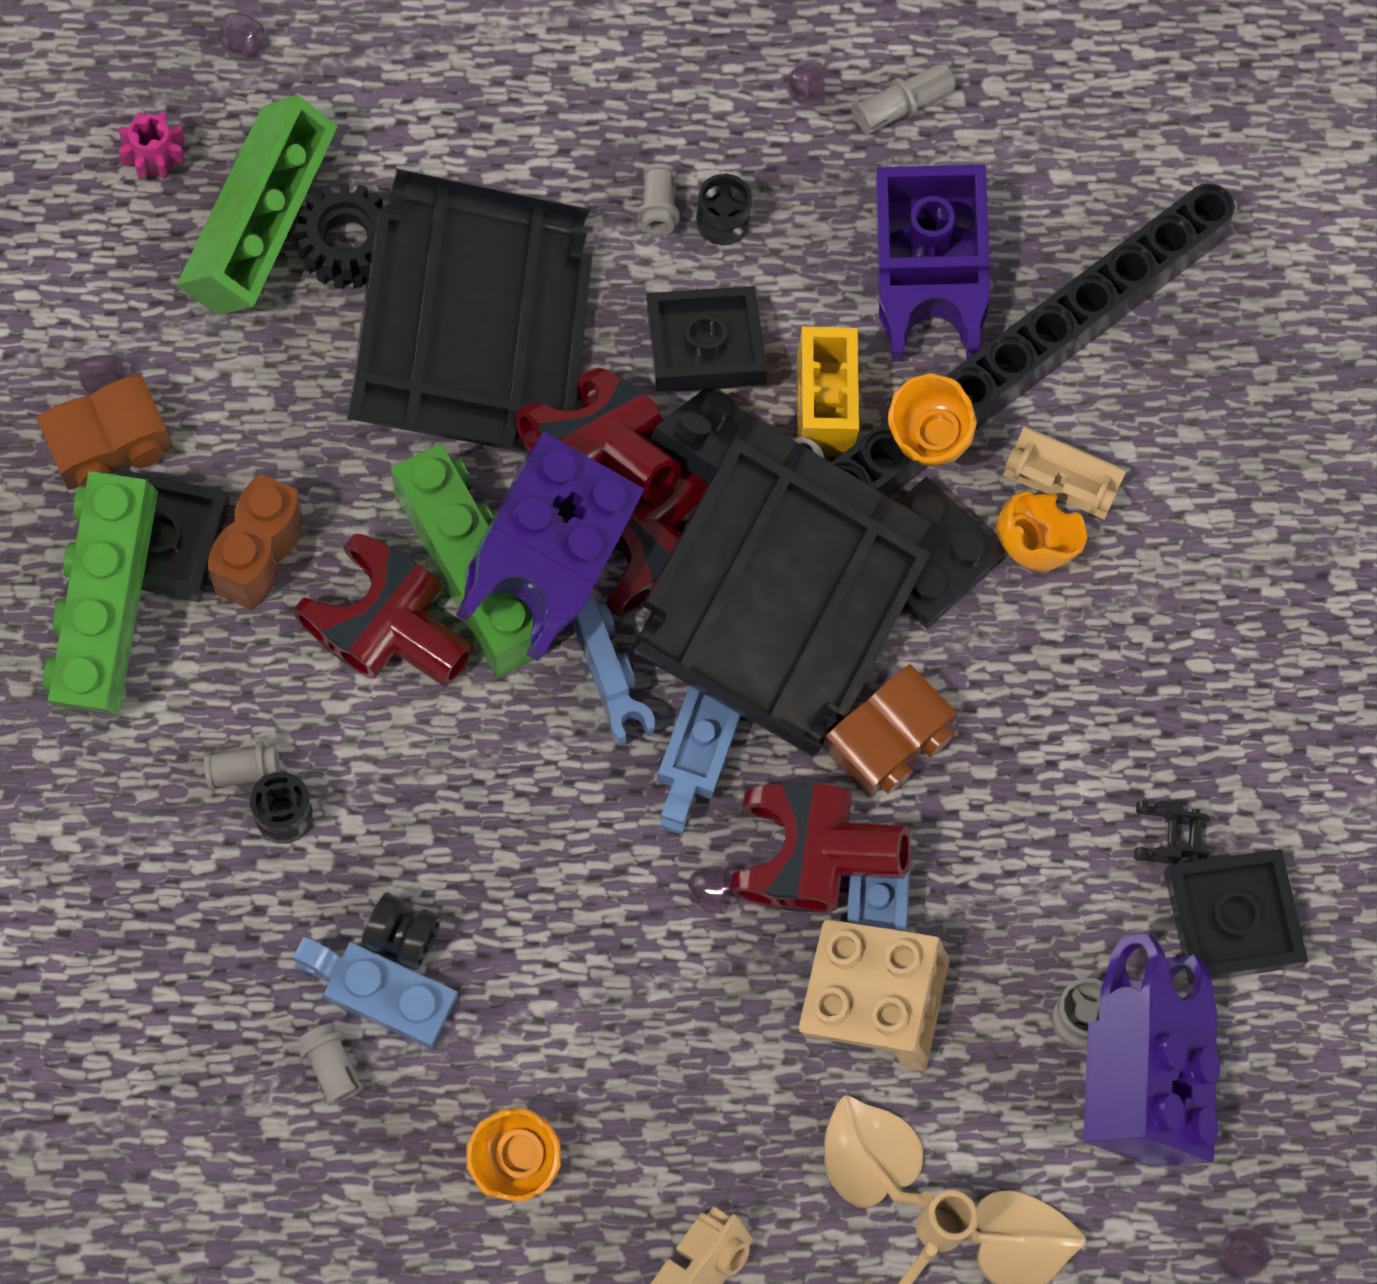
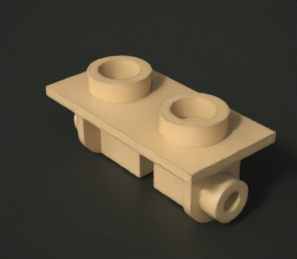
[1003,426,1127,520]
[651,1207,753,1284]

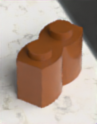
[36,375,173,490]
[208,474,303,610]
[823,664,957,798]

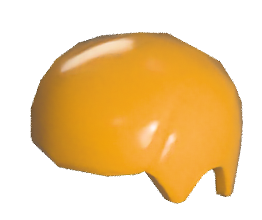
[888,373,977,467]
[996,491,1088,573]
[467,1108,561,1202]

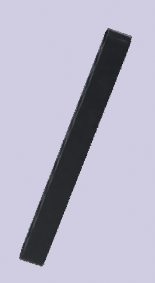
[831,183,1235,497]

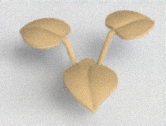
[824,1095,1086,1284]

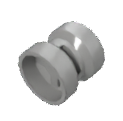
[1051,978,1103,1049]

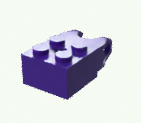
[875,164,990,362]
[456,432,645,661]
[1083,933,1220,1167]

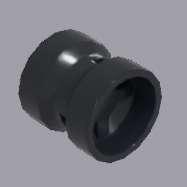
[696,173,752,246]
[250,772,313,844]
[361,892,441,971]

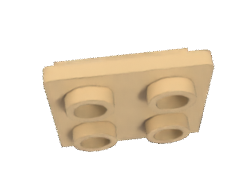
[799,920,950,1072]

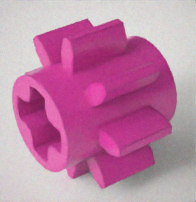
[118,112,185,180]

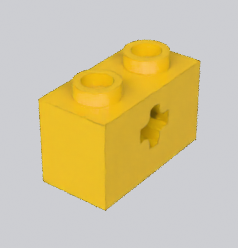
[797,326,859,457]

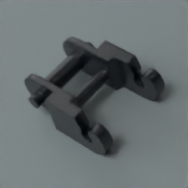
[1134,801,1210,864]

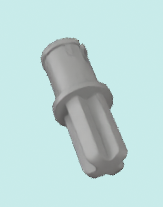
[852,65,955,136]

